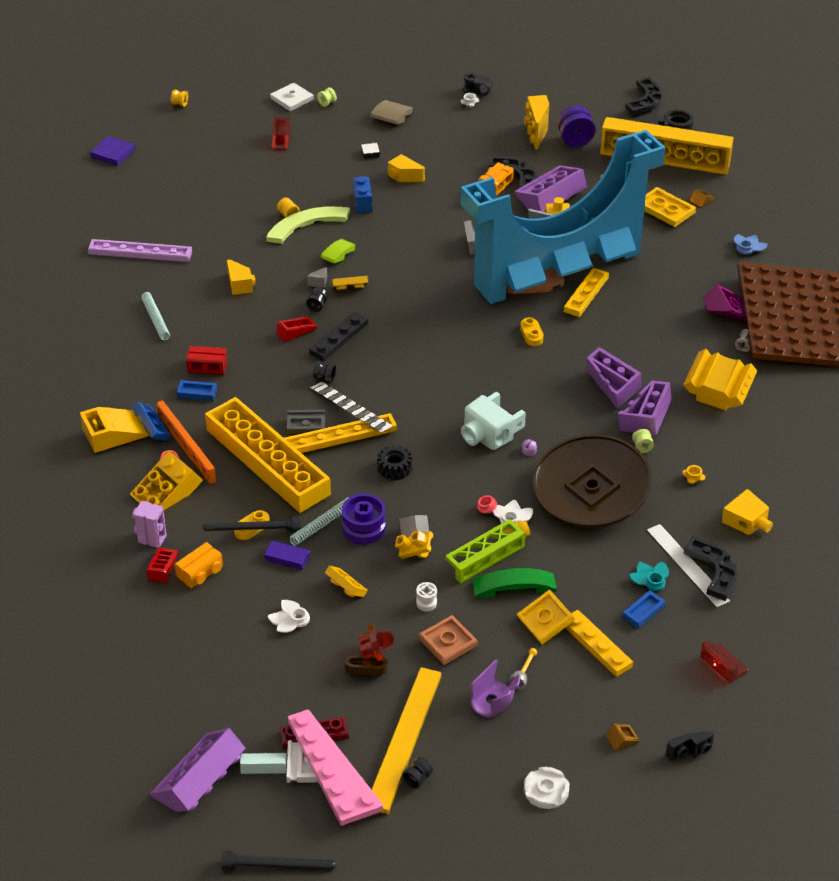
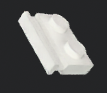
[287,740,318,783]

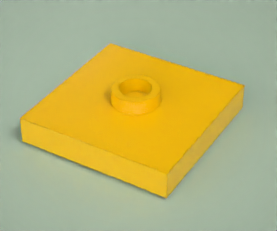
[516,590,575,645]

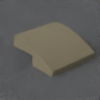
[370,100,413,125]

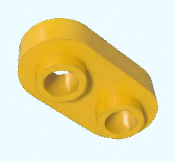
[520,317,544,346]
[234,510,270,540]

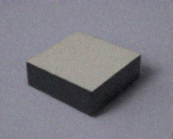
[361,143,380,158]

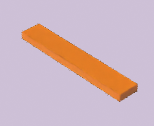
[157,400,216,484]

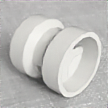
[416,582,437,612]

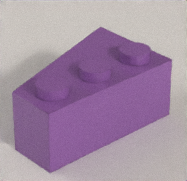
[587,347,642,410]
[618,380,672,436]

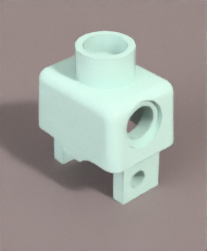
[461,392,526,450]

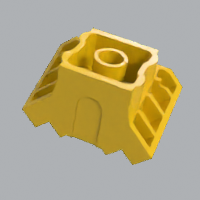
[683,349,757,410]

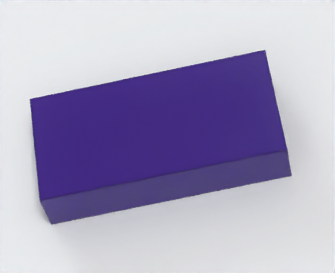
[264,541,310,570]

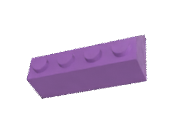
[514,165,587,212]
[150,728,245,812]

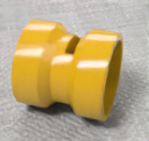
[277,198,300,218]

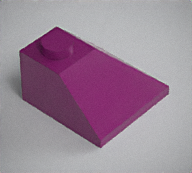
[703,284,745,321]

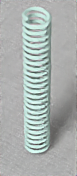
[141,292,170,340]
[290,497,348,546]

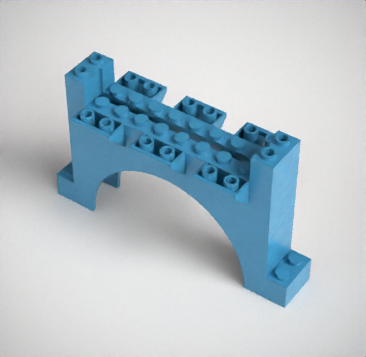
[460,130,665,304]

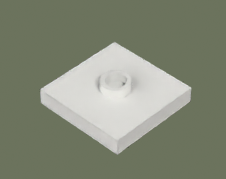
[270,83,314,111]

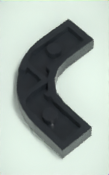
[625,77,662,116]
[489,156,537,188]
[684,536,737,602]

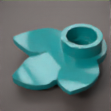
[630,561,669,591]

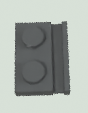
[287,410,325,435]

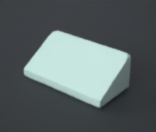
[240,753,287,774]

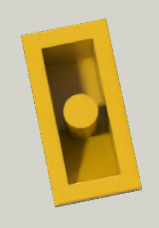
[388,154,425,182]
[227,260,256,295]

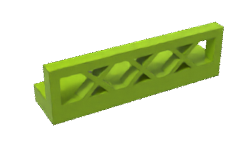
[445,519,525,584]

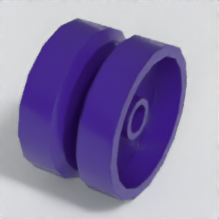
[557,105,596,147]
[341,493,386,545]

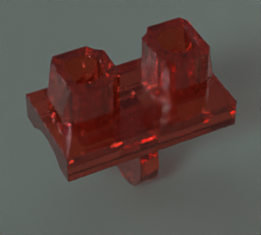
[358,624,394,661]

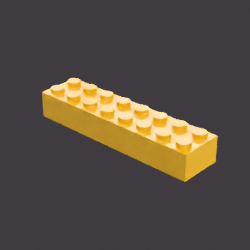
[600,117,734,175]
[205,397,331,513]

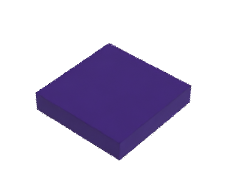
[90,136,135,166]

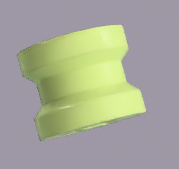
[317,88,337,107]
[632,429,654,453]

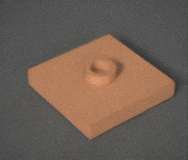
[418,615,478,665]

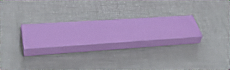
[88,239,192,262]

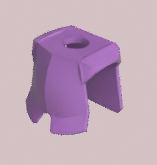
[471,660,520,718]

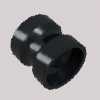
[306,287,328,312]
[313,361,336,382]
[402,756,433,789]

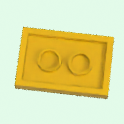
[644,187,696,227]

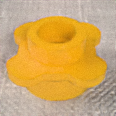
[682,465,705,484]

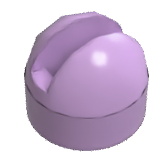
[521,439,537,456]

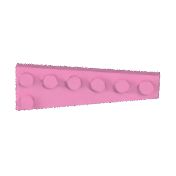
[288,710,383,826]

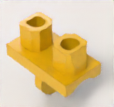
[395,530,433,559]

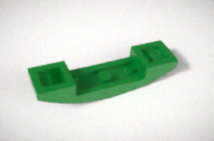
[472,568,557,598]

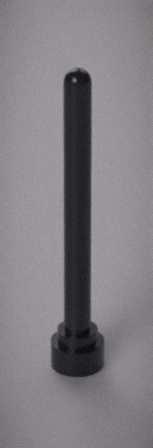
[202,516,300,532]
[221,851,336,870]

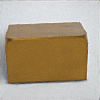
[690,189,715,207]
[606,724,640,751]

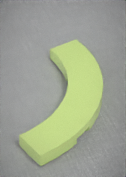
[266,206,350,244]

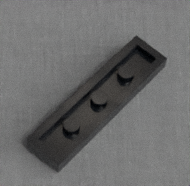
[309,312,368,361]

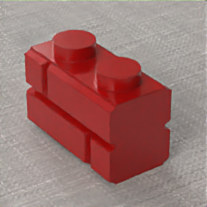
[186,346,228,375]

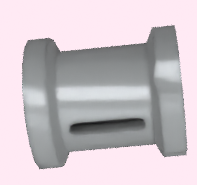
[735,329,750,352]

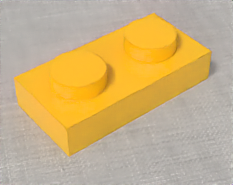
[332,276,368,290]
[325,566,368,597]

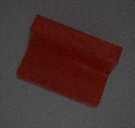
[700,639,748,684]

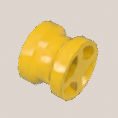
[171,90,188,107]

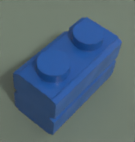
[353,176,373,213]

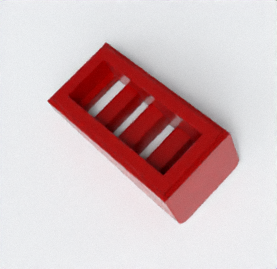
[276,317,317,342]
[147,548,179,583]

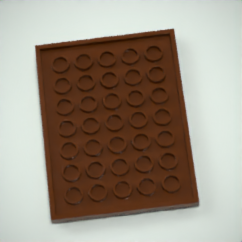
[737,262,839,367]

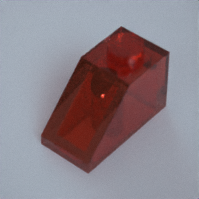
[272,116,292,149]

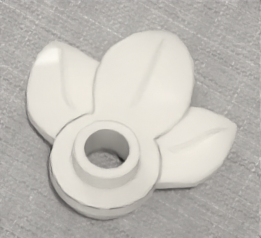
[493,500,533,524]
[268,600,310,633]

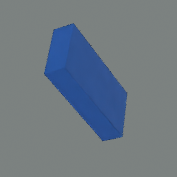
[177,380,217,401]
[622,590,666,629]

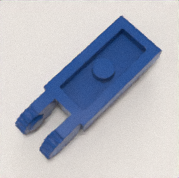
[133,402,171,442]

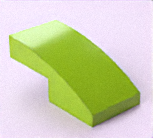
[320,239,355,264]

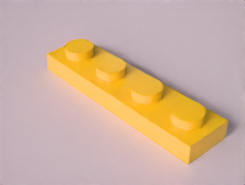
[564,268,609,317]
[565,610,633,677]

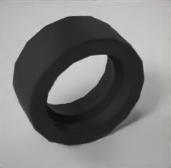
[664,109,694,130]

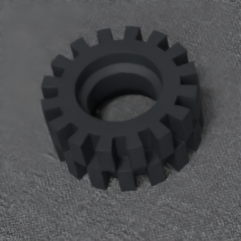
[377,445,412,480]

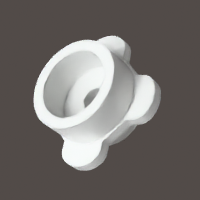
[461,93,479,107]

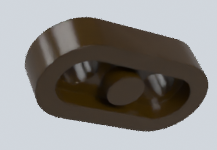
[345,655,388,677]

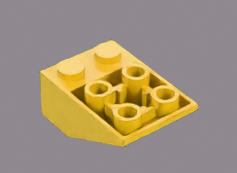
[524,95,549,150]
[80,407,149,453]
[130,450,203,511]

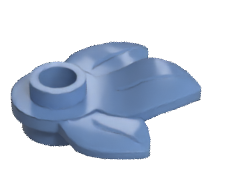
[734,234,768,255]

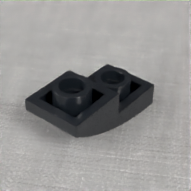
[665,732,714,761]

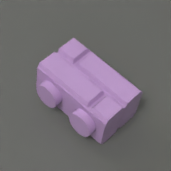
[132,501,167,548]

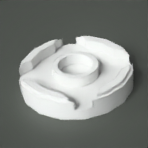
[524,767,569,809]

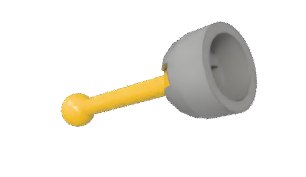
[509,648,537,690]

